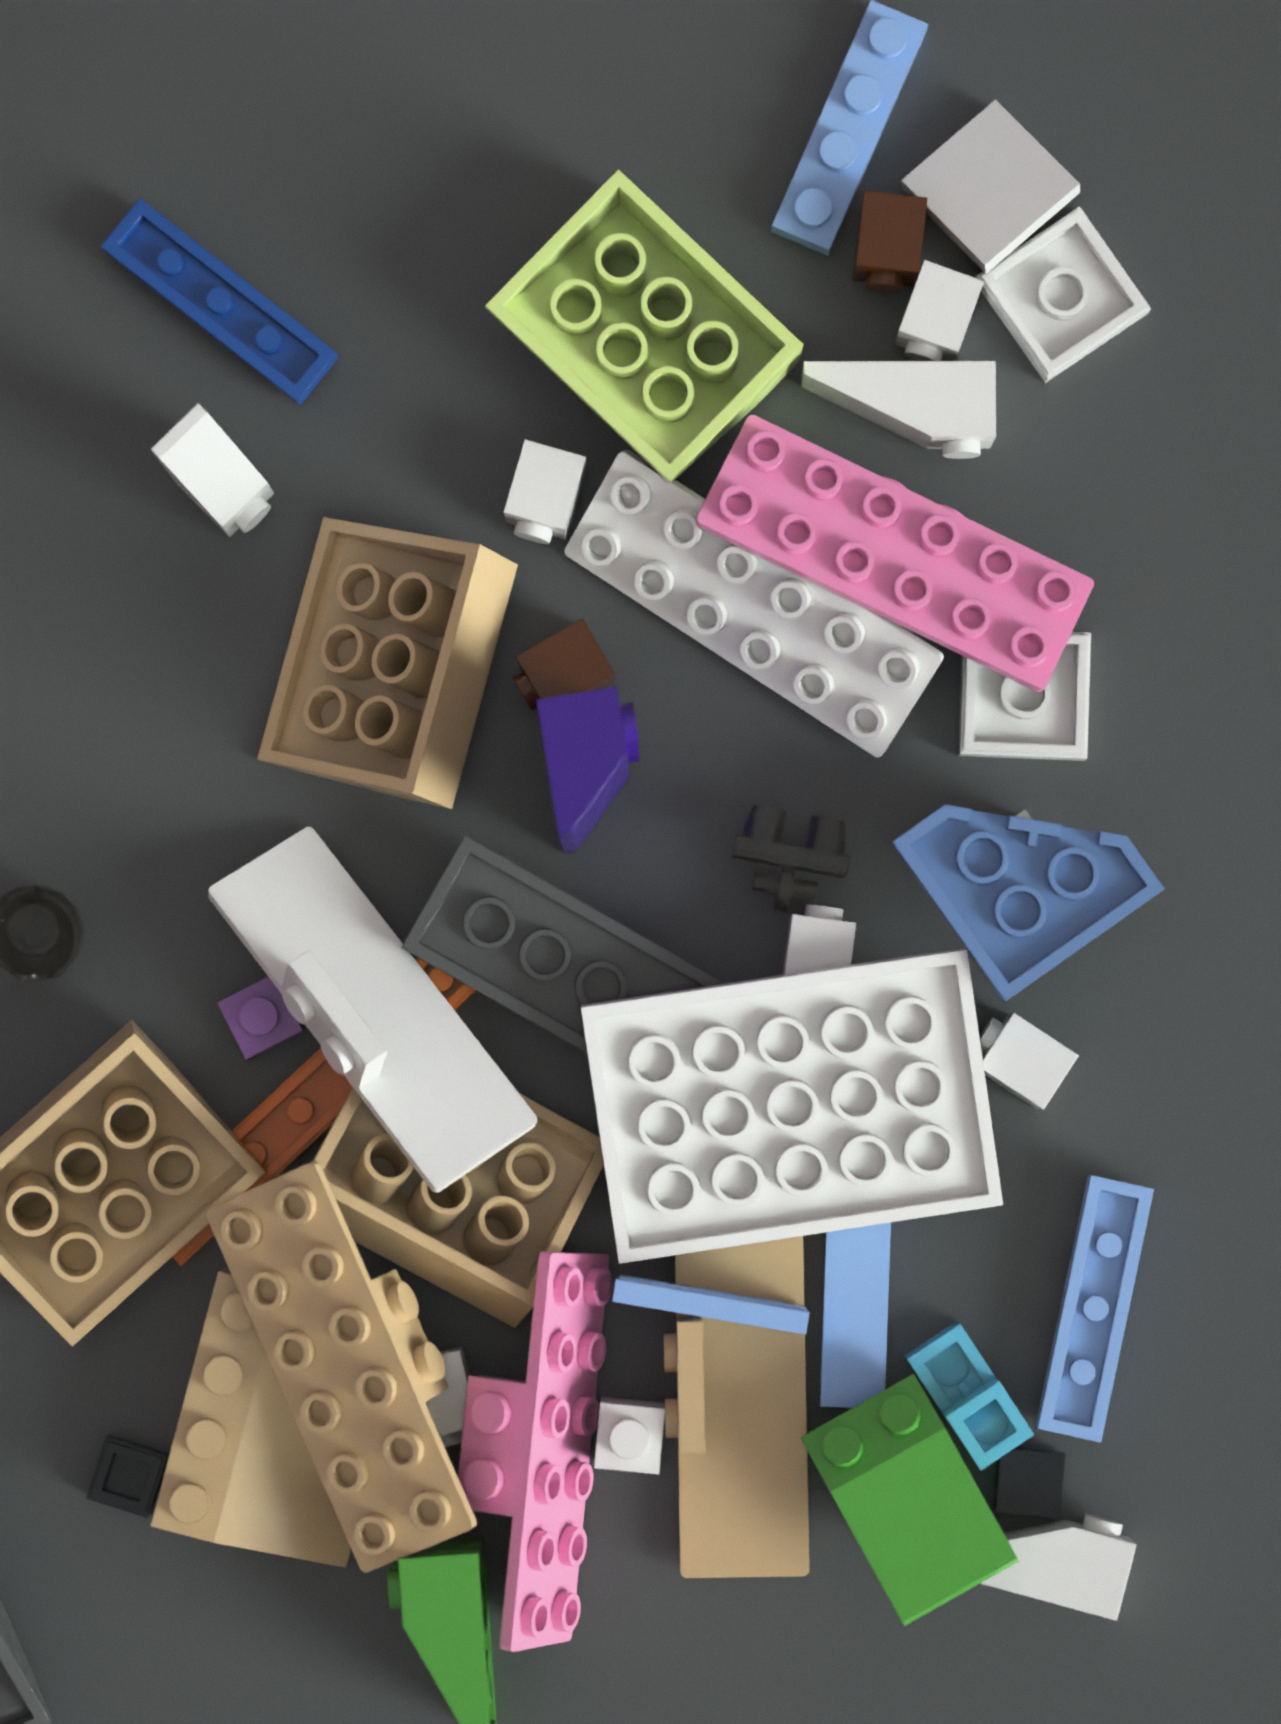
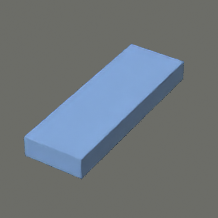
[819,1222,891,1408]
[612,1274,810,1335]

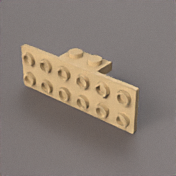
[206,1161,477,1573]
[664,1236,810,1578]

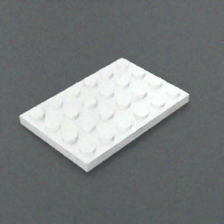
[580,948,1003,1264]

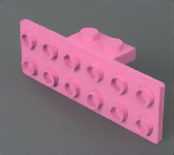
[696,415,1094,692]
[458,1252,613,1652]

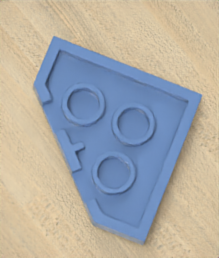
[890,804,1165,1002]

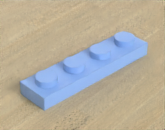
[771,0,928,256]
[1035,1175,1154,1443]

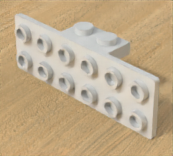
[565,449,944,757]
[208,827,537,1193]

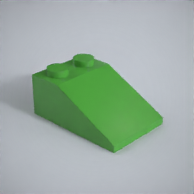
[800,1374,1019,1626]
[388,1537,497,1724]

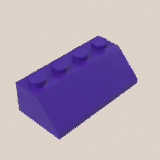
[536,687,639,853]

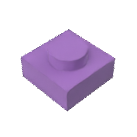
[217,977,305,1060]

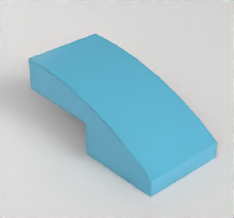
[904,1321,1034,1470]

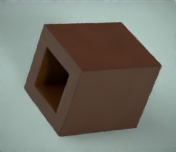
[852,190,928,293]
[513,618,615,711]

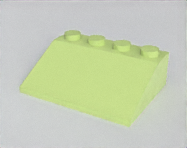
[485,169,804,484]

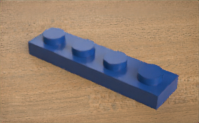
[100,198,339,406]

